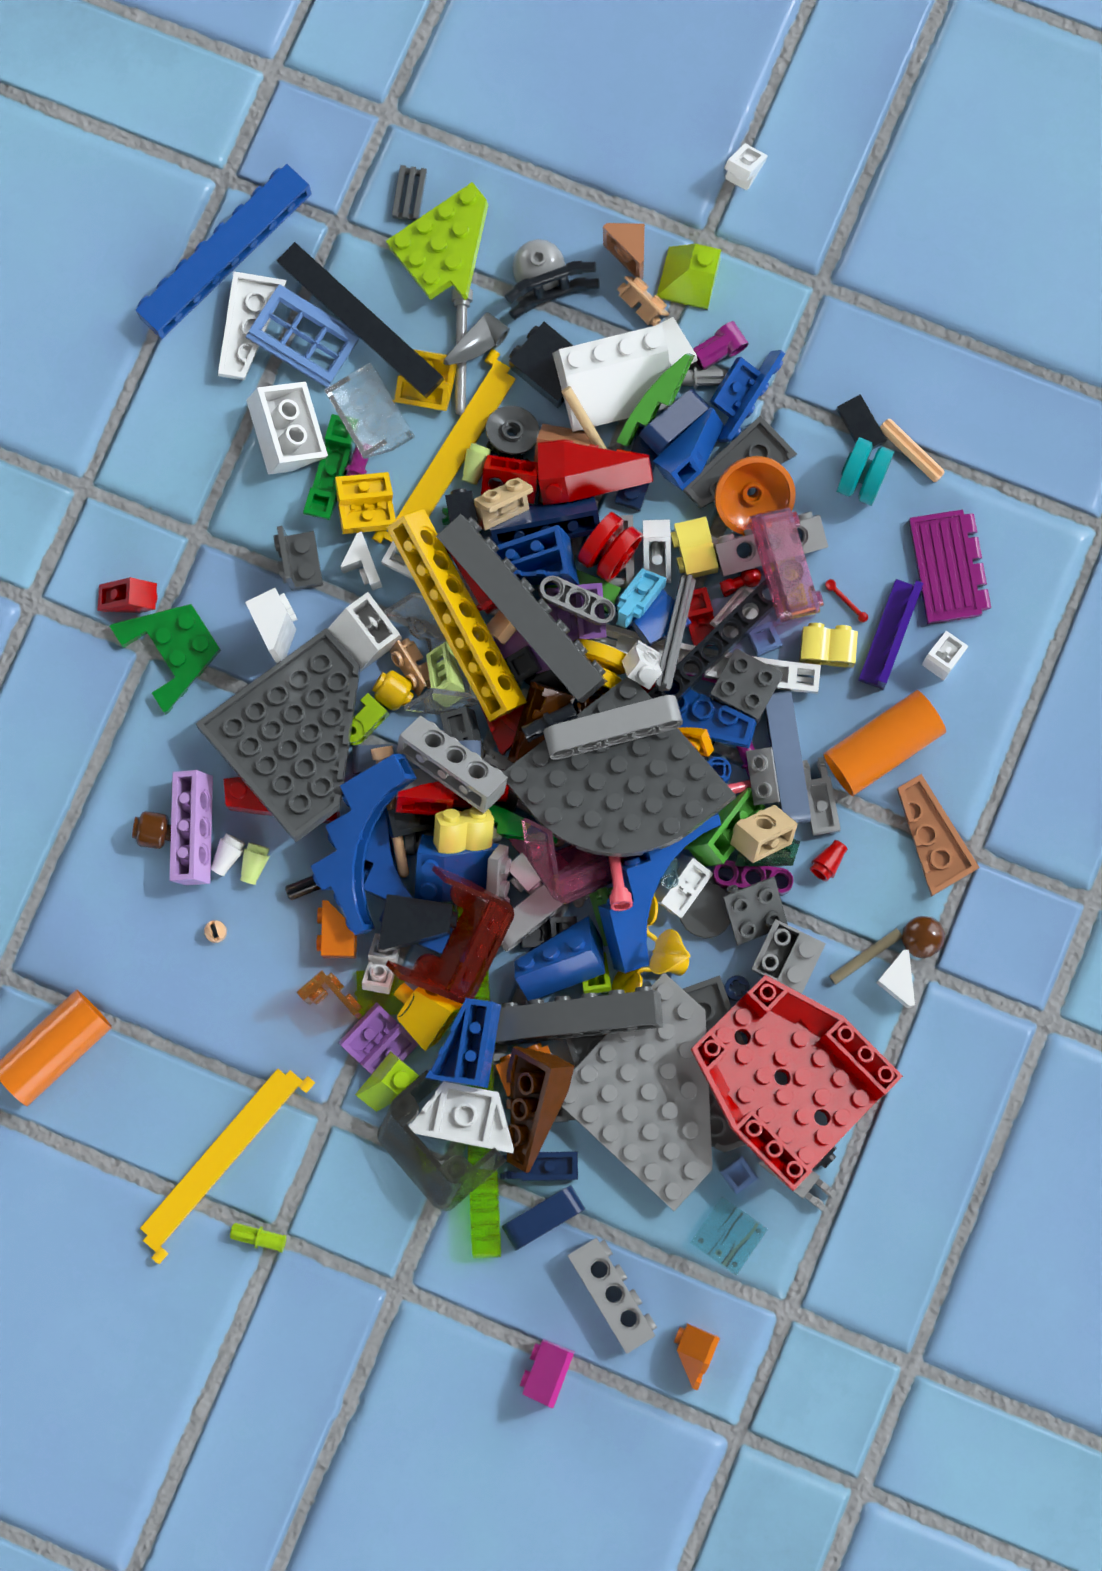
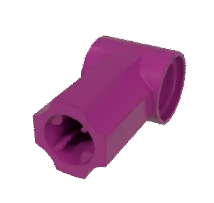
[693,321,749,370]

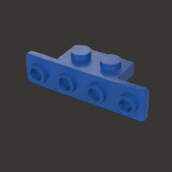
[709,350,785,442]

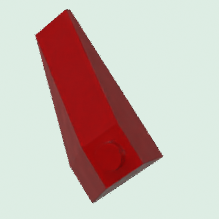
[538,439,653,505]

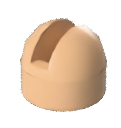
[204,920,227,943]

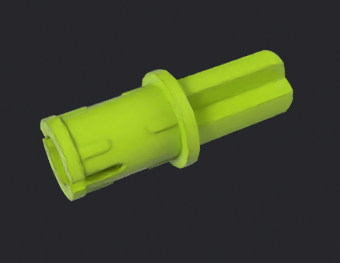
[230,1223,287,1253]

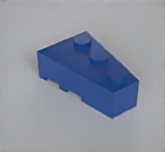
[496,525,579,585]
[514,916,605,1001]
[426,998,501,1088]

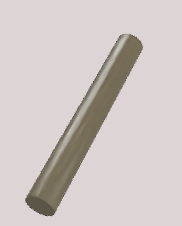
[829,928,902,985]

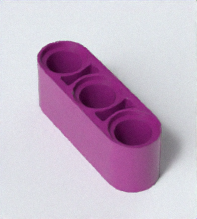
[713,861,794,896]

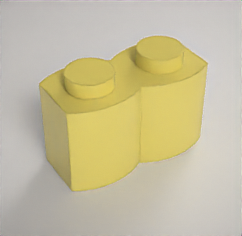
[670,517,719,578]
[799,623,858,668]
[433,807,494,854]

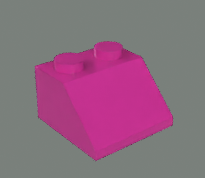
[519,1339,575,1408]

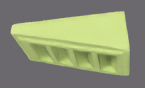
[426,641,465,704]

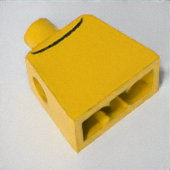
[394,983,463,1051]

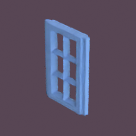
[246,284,360,388]

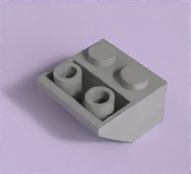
[751,919,826,994]

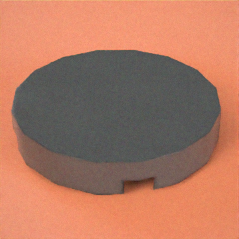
[680,883,730,939]

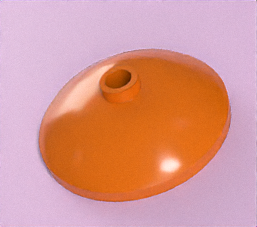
[715,456,796,535]

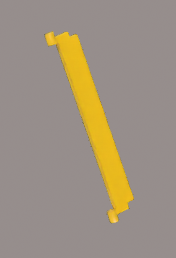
[372,349,516,544]
[140,1068,316,1264]

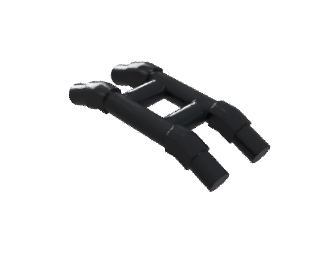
[505,261,600,320]

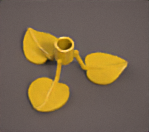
[611,894,690,993]

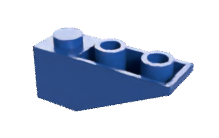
[653,407,724,490]

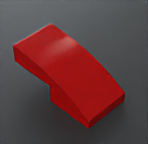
[688,587,714,647]

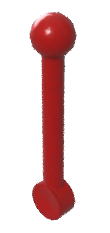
[825,579,868,622]

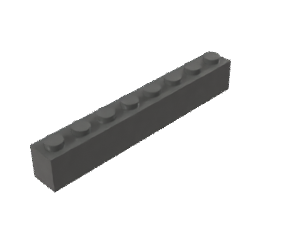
[436,514,607,703]

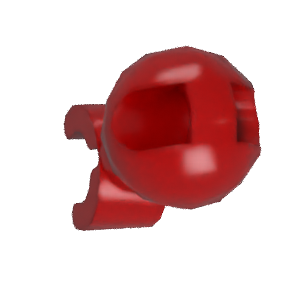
[719,568,761,597]

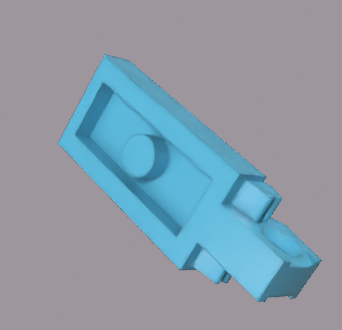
[616,569,667,628]

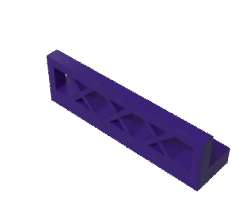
[858,579,924,690]

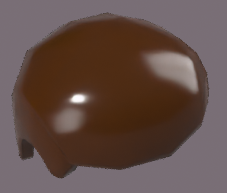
[901,916,945,958]

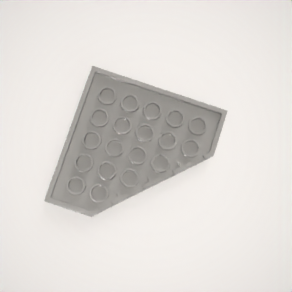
[562,973,712,1211]

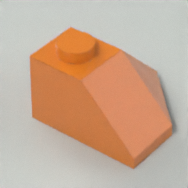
[674,1323,720,1391]

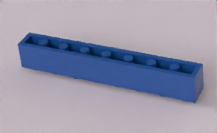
[136,164,312,339]

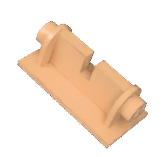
[617,276,670,326]
[390,638,431,697]

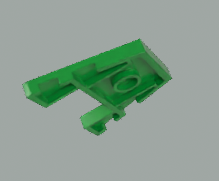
[110,604,221,715]

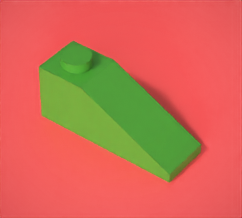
[687,787,766,867]

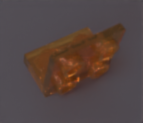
[296,970,363,1020]

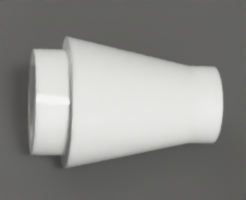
[211,833,245,876]

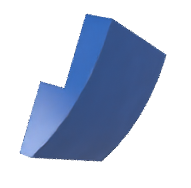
[614,589,691,646]

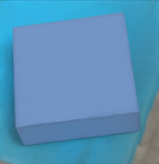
[747,621,782,657]
[720,1155,759,1195]

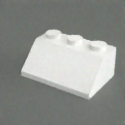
[246,382,328,475]
[245,588,298,664]

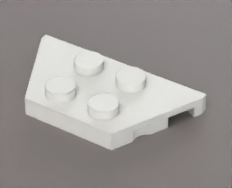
[407,1081,514,1153]

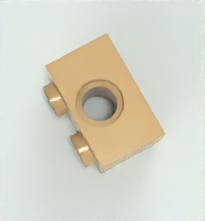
[730,805,798,863]

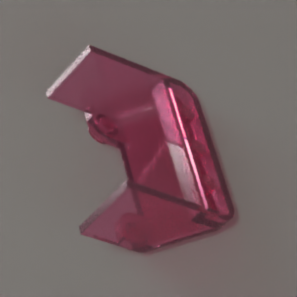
[743,507,824,628]
[521,818,639,904]

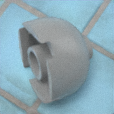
[512,239,565,294]

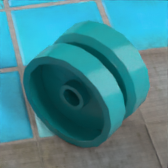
[836,437,895,506]

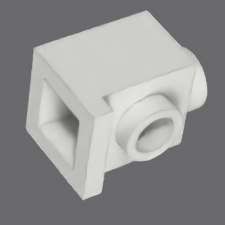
[622,640,662,689]
[507,853,545,895]

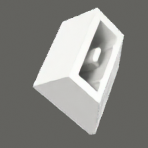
[328,592,403,672]

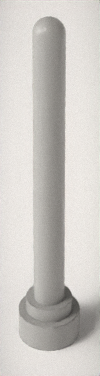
[451,288,473,416]

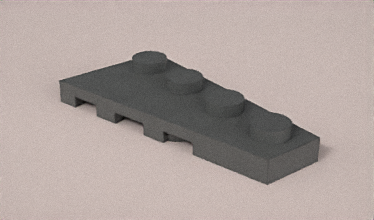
[683,415,797,509]

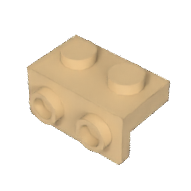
[474,478,533,531]

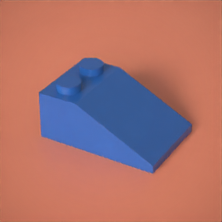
[414,835,499,902]

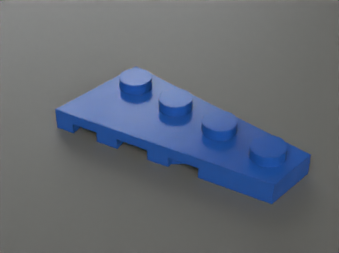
[665,683,757,749]

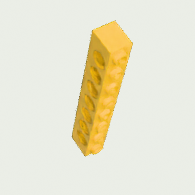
[387,509,527,722]

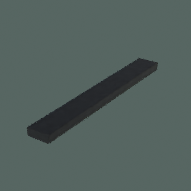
[277,242,445,398]

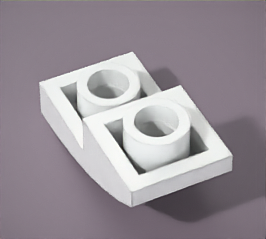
[362,933,400,994]

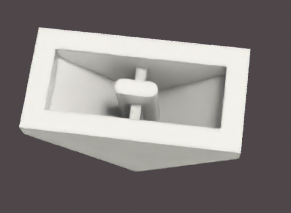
[922,631,968,680]
[876,950,915,1008]

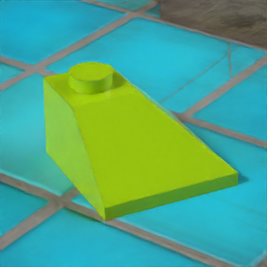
[657,243,721,310]

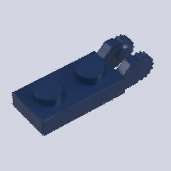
[500,1151,578,1181]

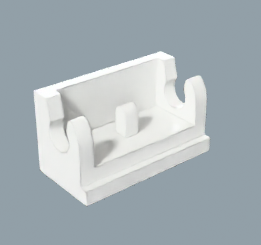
[654,854,713,918]

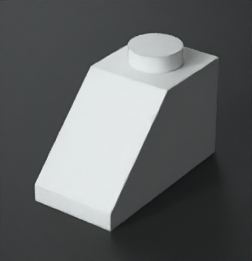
[643,520,671,583]

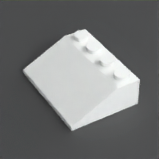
[552,324,671,432]

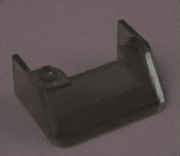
[377,1070,507,1211]

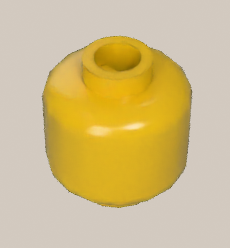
[372,670,414,711]

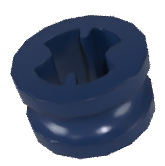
[725,975,750,1001]

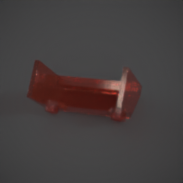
[386,866,514,1004]

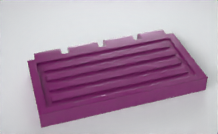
[909,509,991,625]

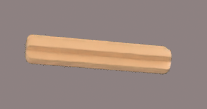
[880,419,945,482]

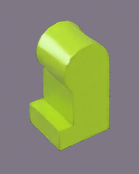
[350,693,390,746]

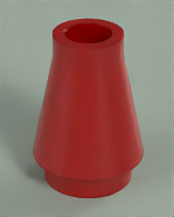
[810,840,848,882]

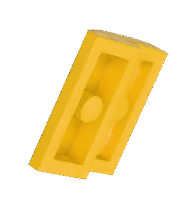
[394,349,457,411]
[335,472,396,534]

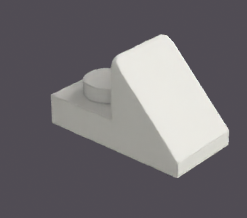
[724,144,768,190]
[341,532,382,591]

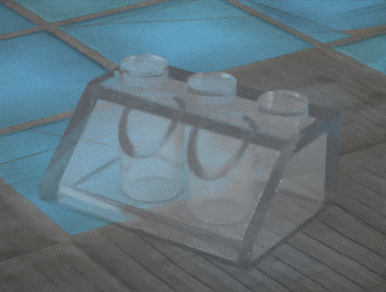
[324,362,415,459]

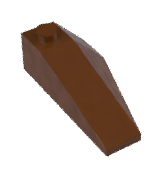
[507,1046,575,1173]

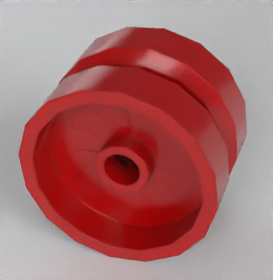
[577,512,643,583]

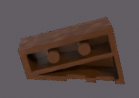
[507,681,575,763]

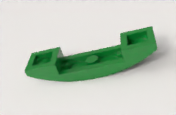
[303,414,358,520]

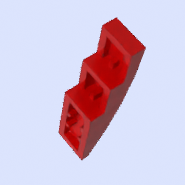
[395,778,509,815]

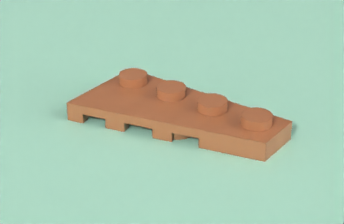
[897,774,980,897]

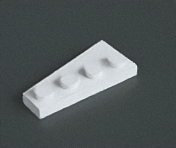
[218,272,287,380]

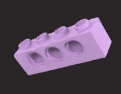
[169,770,213,885]

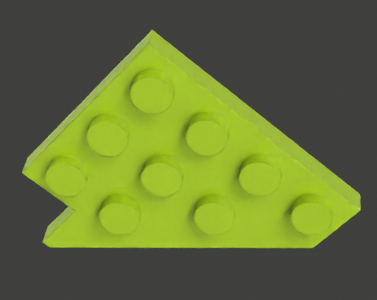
[386,182,488,301]

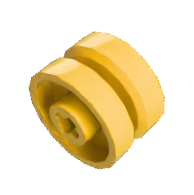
[574,639,627,695]

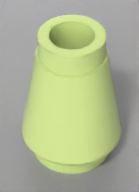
[462,443,491,485]
[240,842,270,885]

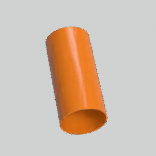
[823,690,946,796]
[0,989,112,1107]

